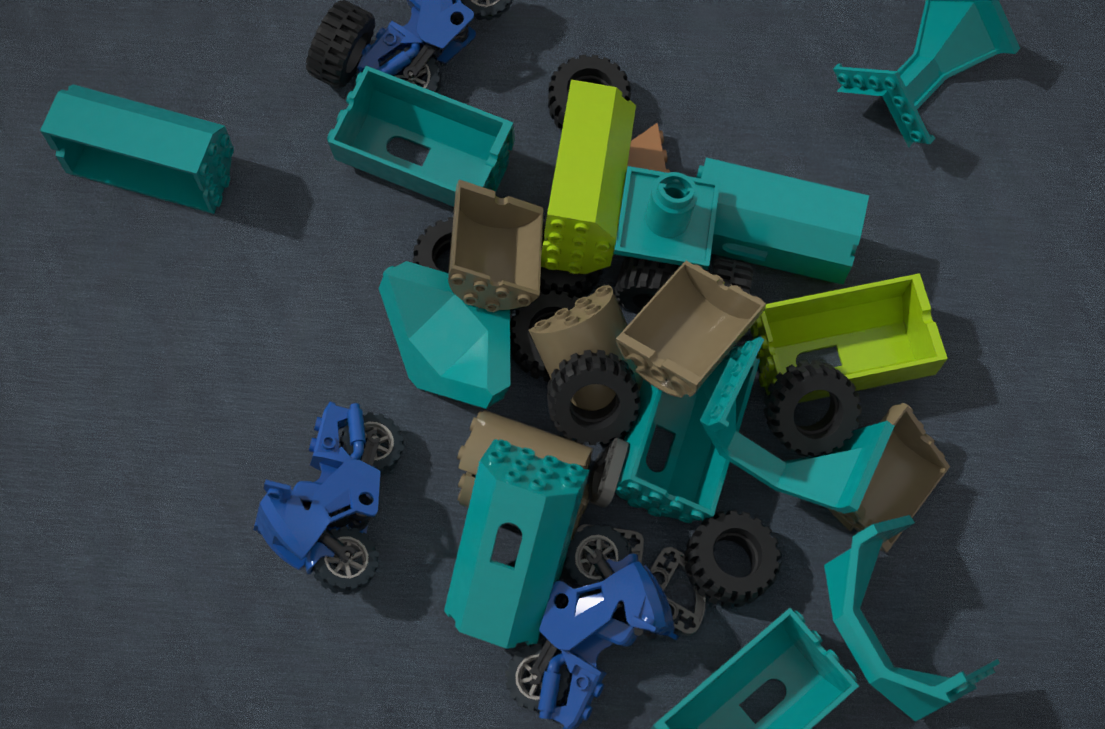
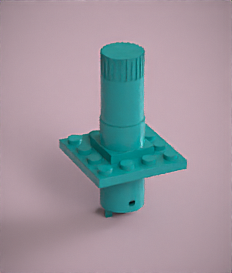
[614,166,720,270]

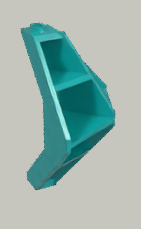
[379,261,510,409]

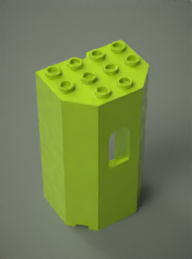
[541,80,636,274]
[750,273,948,403]

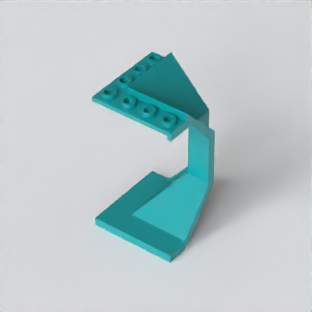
[833,0,1020,148]
[700,337,894,513]
[824,515,1000,722]

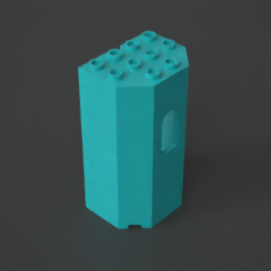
[327,66,515,207]
[40,84,234,214]
[697,157,869,285]
[615,347,760,523]
[444,439,589,649]
[651,608,859,729]

